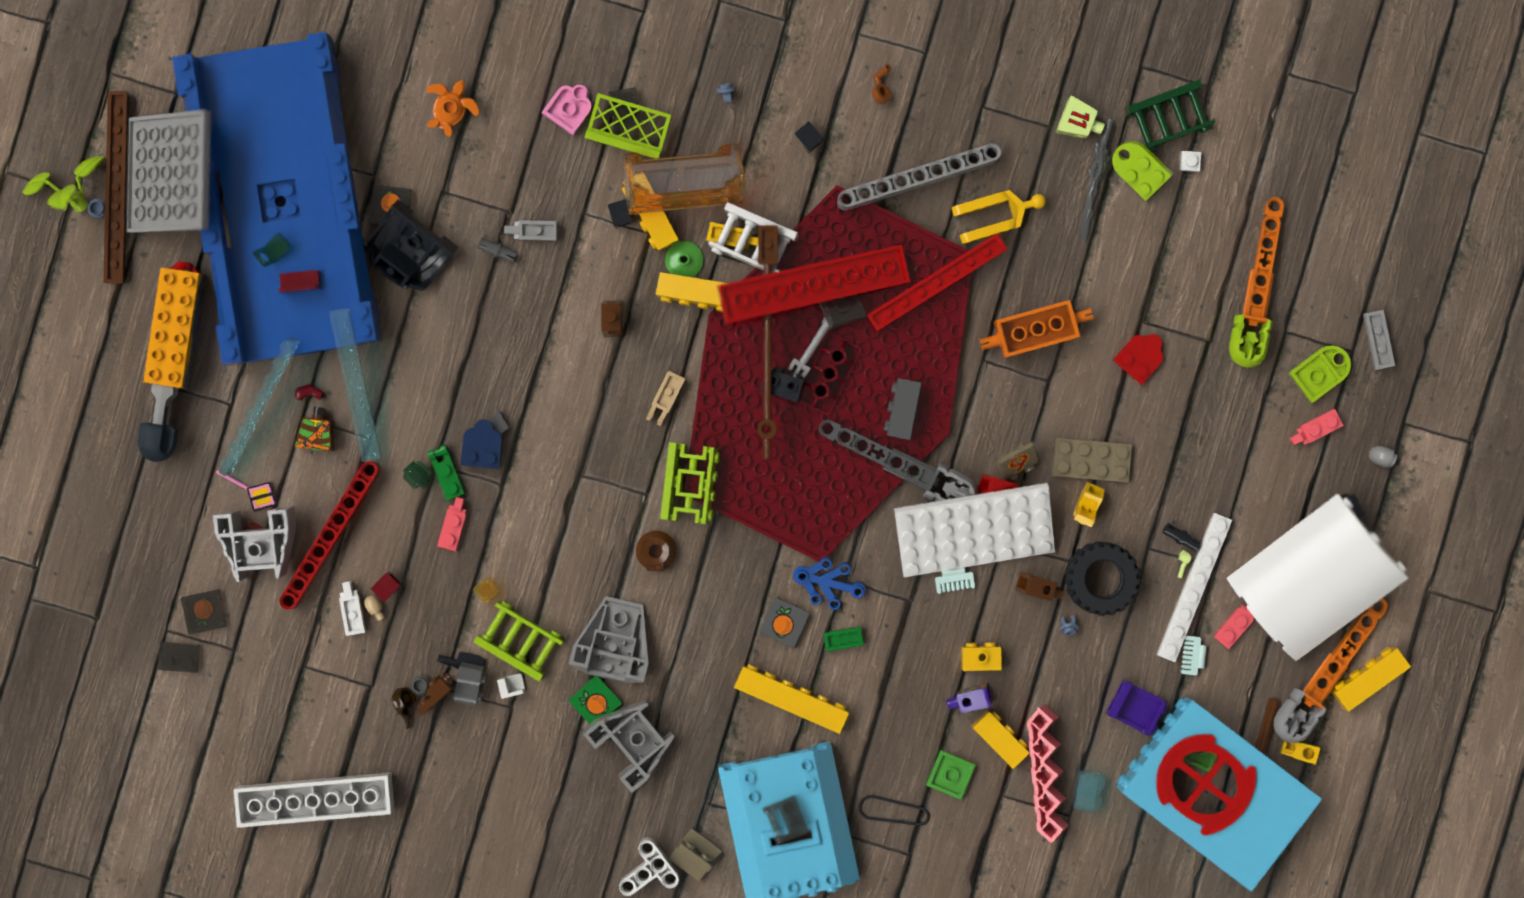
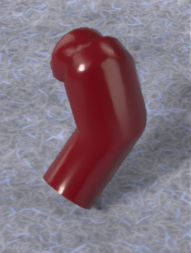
[294,384,324,401]

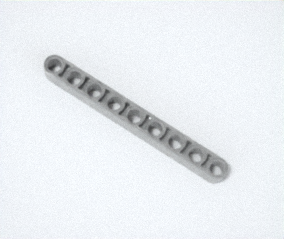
[837,144,1001,211]

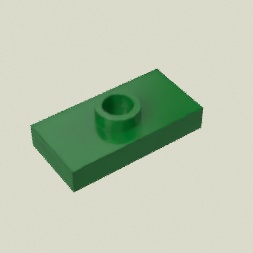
[823,626,864,652]

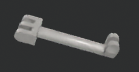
[788,316,835,380]

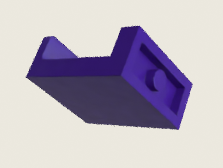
[1106,679,1167,736]

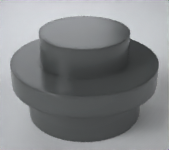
[411,675,430,695]

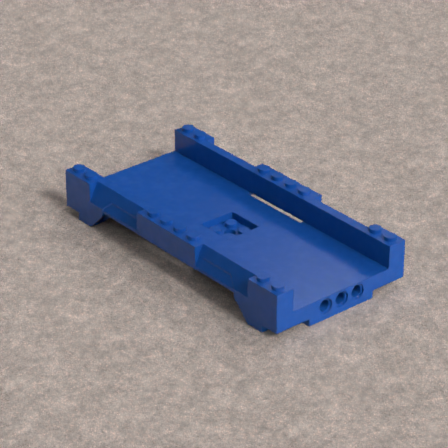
[172,32,382,366]

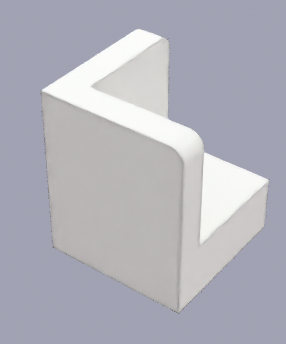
[497,673,526,699]

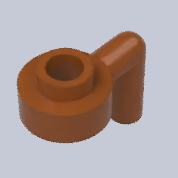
[872,64,891,104]

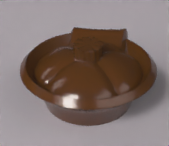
[636,531,676,572]

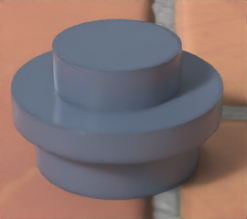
[87,199,105,218]

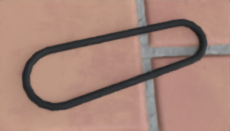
[858,795,929,826]

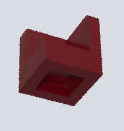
[370,572,403,602]

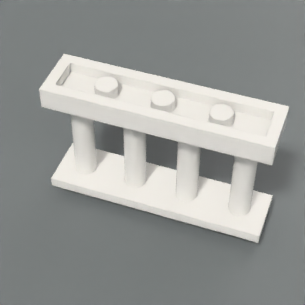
[708,202,798,274]

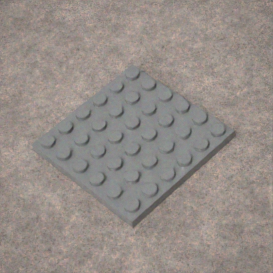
[125,110,211,233]

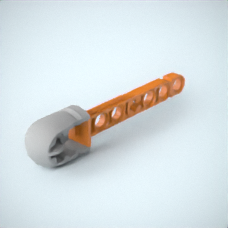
[1273,598,1388,743]

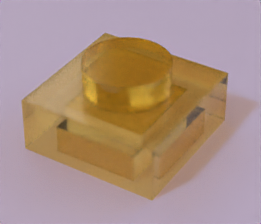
[473,577,500,604]

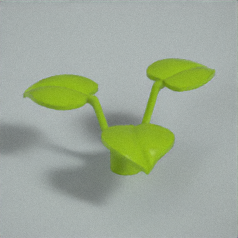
[22,156,106,213]

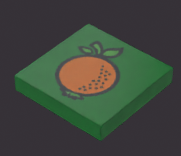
[568,676,622,724]

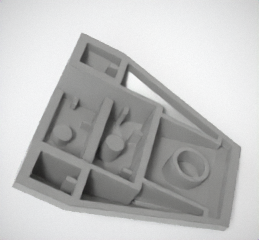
[569,596,648,683]

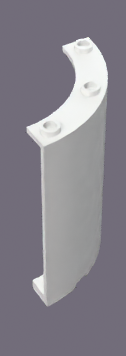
[1227,494,1409,661]

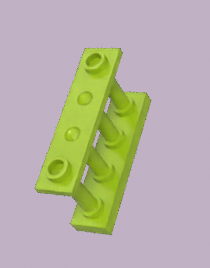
[473,601,564,681]

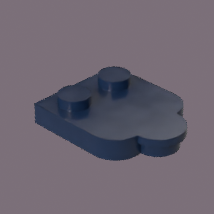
[461,419,503,469]

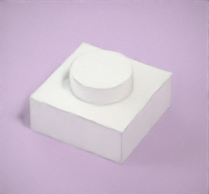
[1180,151,1201,172]

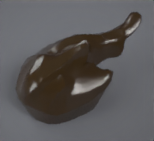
[391,687,416,729]

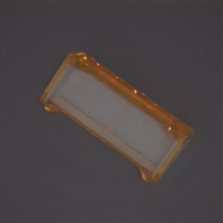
[622,144,746,214]

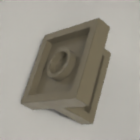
[668,827,722,881]

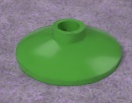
[665,241,703,277]

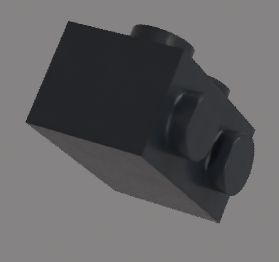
[760,367,806,403]

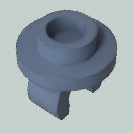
[716,83,736,103]
[1060,615,1079,636]

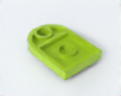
[1112,141,1173,201]
[1288,346,1351,403]

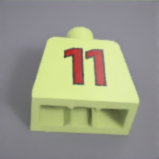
[1056,96,1105,139]

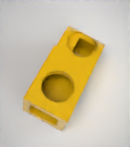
[1280,741,1320,765]

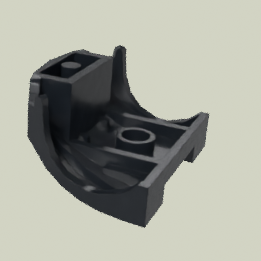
[363,199,459,291]

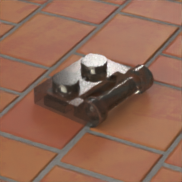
[762,795,809,845]

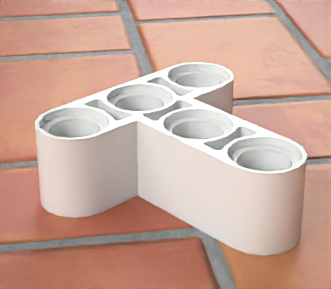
[619,837,679,896]

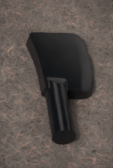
[437,652,485,669]

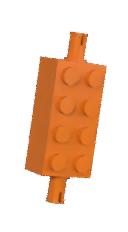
[979,300,1094,358]

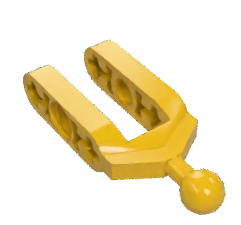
[951,190,1046,244]

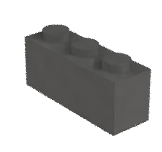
[883,378,921,440]

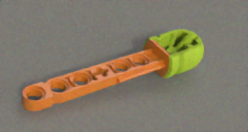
[1229,197,1284,368]

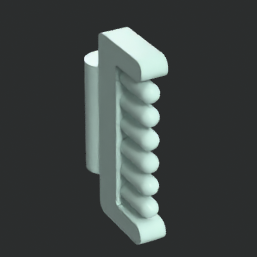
[935,568,975,594]
[1180,635,1207,675]

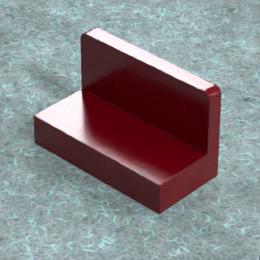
[278,270,321,294]

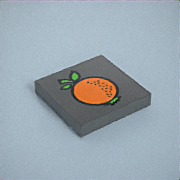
[759,597,810,648]

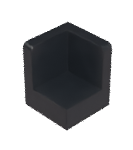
[795,121,824,154]
[608,199,633,228]

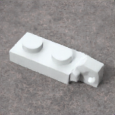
[339,581,366,636]

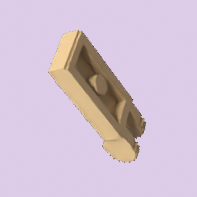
[646,370,685,426]

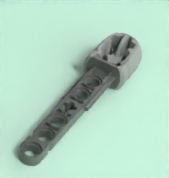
[819,420,979,502]

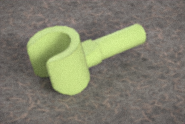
[1178,550,1191,578]

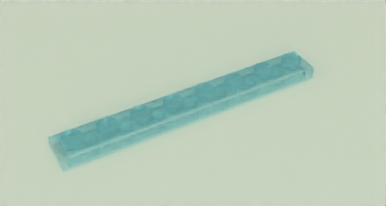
[329,307,382,461]
[219,338,300,476]

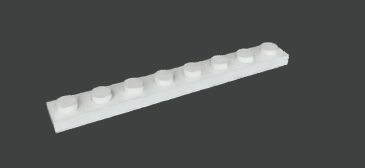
[1156,513,1232,662]

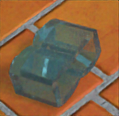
[1072,769,1106,813]

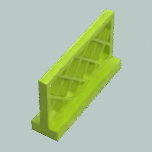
[585,93,672,160]

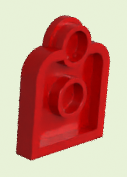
[1112,334,1163,385]

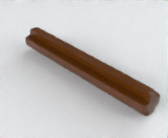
[1255,698,1280,755]

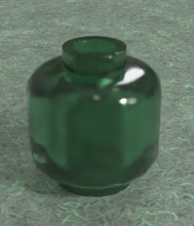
[403,460,431,489]

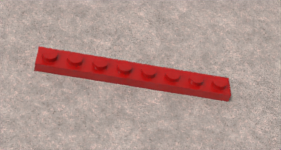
[866,233,1007,332]

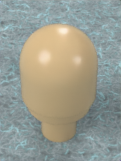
[364,595,385,621]

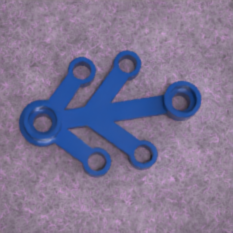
[793,557,866,610]

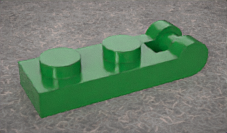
[427,444,465,501]

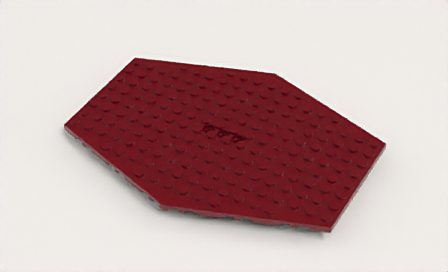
[684,185,972,562]

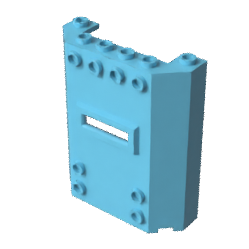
[718,741,860,898]

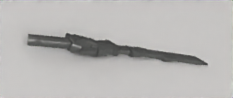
[1080,119,1114,242]

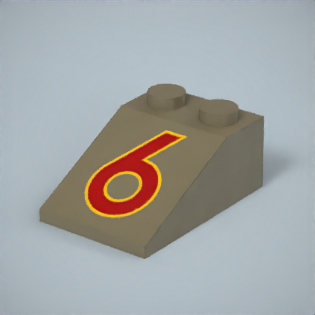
[992,442,1038,482]

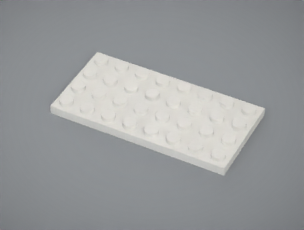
[894,483,1055,577]

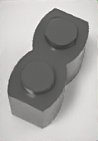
[453,662,487,706]

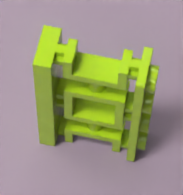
[660,442,720,524]

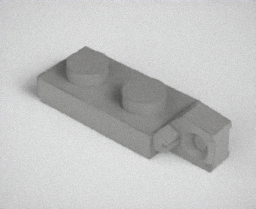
[504,220,558,241]

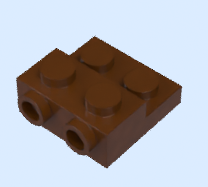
[417,673,456,715]

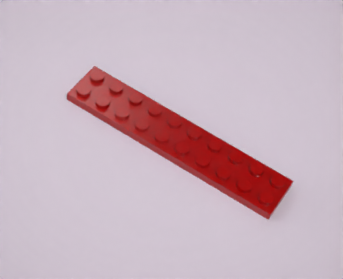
[716,244,911,324]

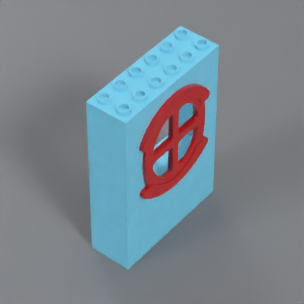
[1116,696,1322,892]

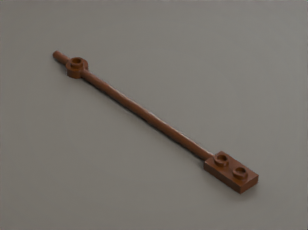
[757,225,778,459]

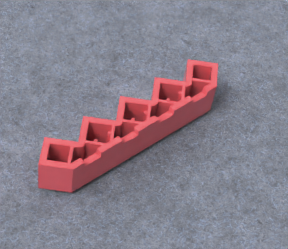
[1027,704,1069,844]

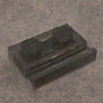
[608,87,642,131]
[158,641,200,673]

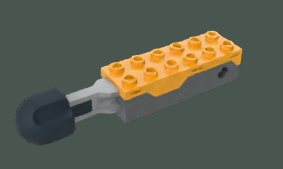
[138,261,206,462]

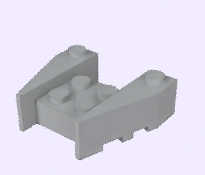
[213,506,297,582]
[582,700,675,793]

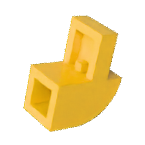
[1073,482,1105,527]

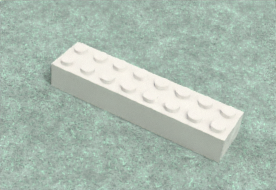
[234,772,395,828]

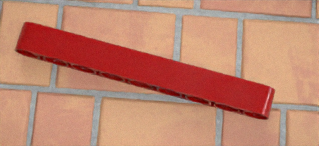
[279,461,381,610]

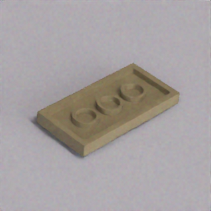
[1051,438,1132,483]

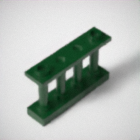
[1125,80,1216,152]

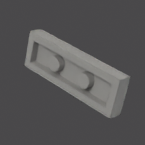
[1363,310,1395,370]

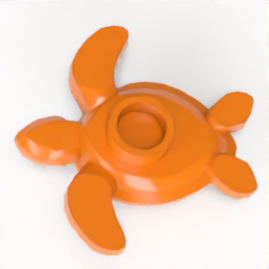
[426,80,480,137]

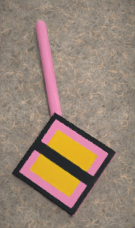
[216,470,277,511]

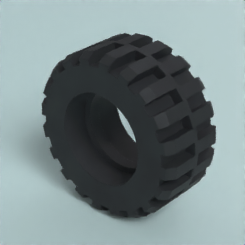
[1064,541,1141,616]

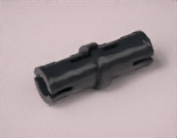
[1162,523,1202,552]

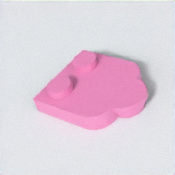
[542,85,591,136]

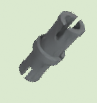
[477,237,518,263]

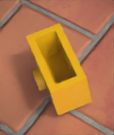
[961,642,1002,671]

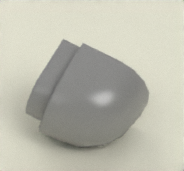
[1369,446,1397,468]

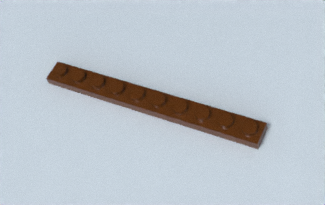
[103,91,129,284]

